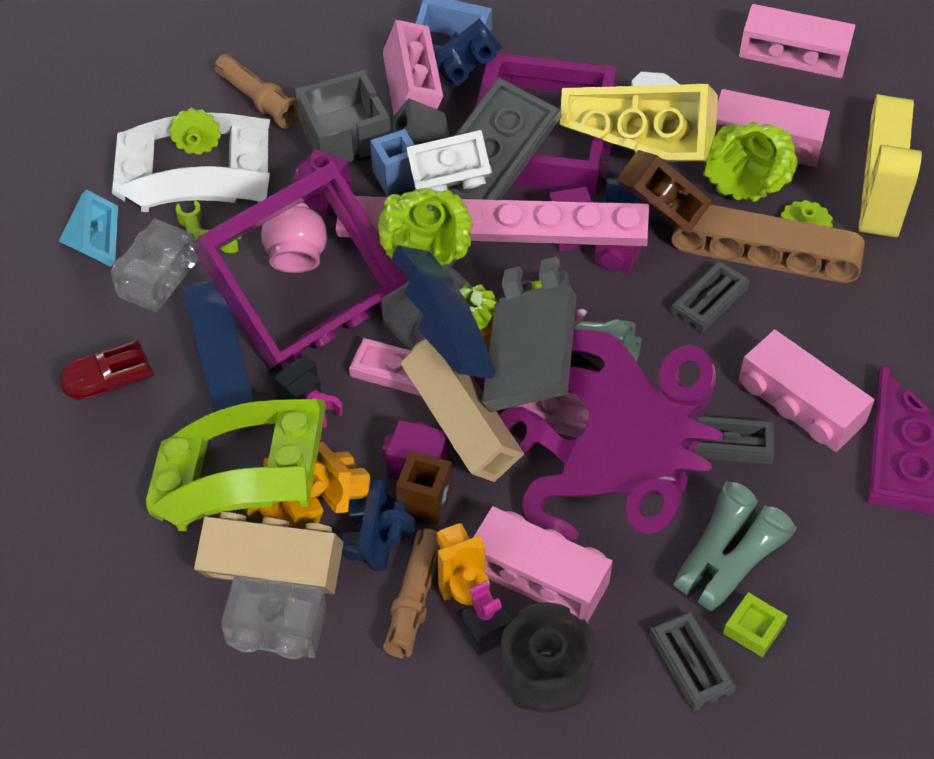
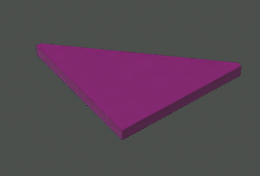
[867,365,934,515]

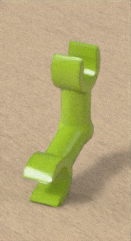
[176,200,241,253]

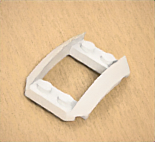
[112,113,270,212]

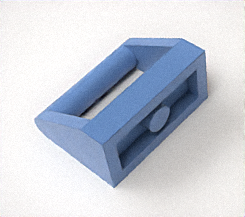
[416,0,492,54]

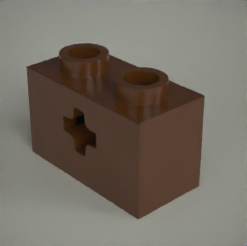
[616,150,713,233]

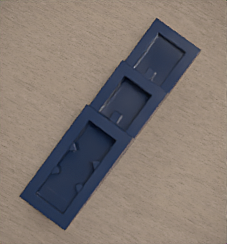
[392,245,494,378]
[182,281,254,413]

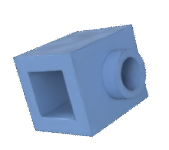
[370,129,415,196]

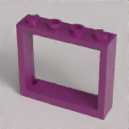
[476,53,622,196]
[192,161,409,369]

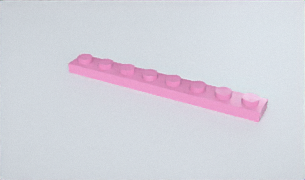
[336,196,649,246]

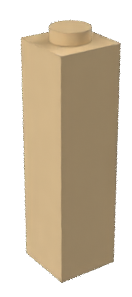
[400,338,524,482]

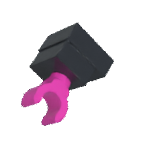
[274,354,343,428]
[456,580,514,656]

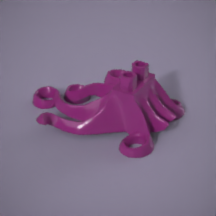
[473,309,723,540]

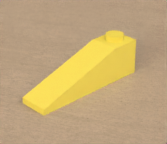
[560,84,718,162]

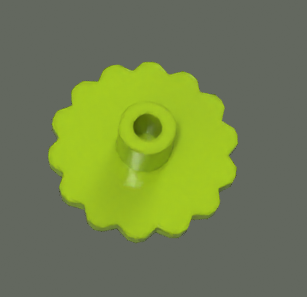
[169,108,221,155]
[780,200,833,228]

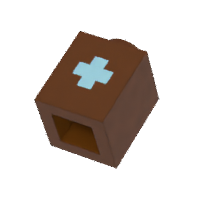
[396,451,452,525]

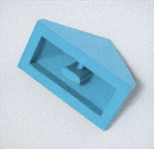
[58,190,118,267]

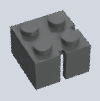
[295,70,391,162]

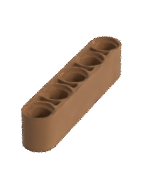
[671,205,865,283]

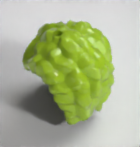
[702,121,797,202]
[378,188,472,267]

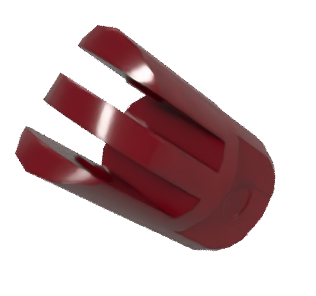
[60,339,154,400]

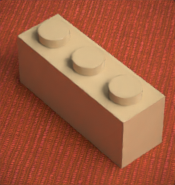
[194,512,344,594]

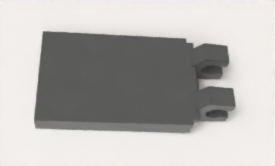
[482,256,577,412]

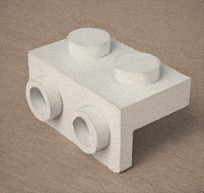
[406,130,492,191]

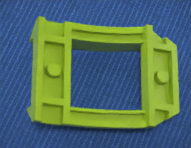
[146,399,326,531]

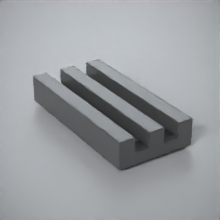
[670,260,750,334]
[693,416,774,464]
[649,611,736,712]

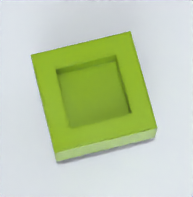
[723,592,788,658]

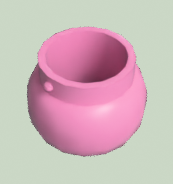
[261,203,327,273]

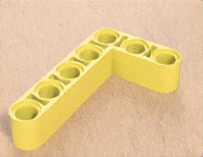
[858,94,922,238]

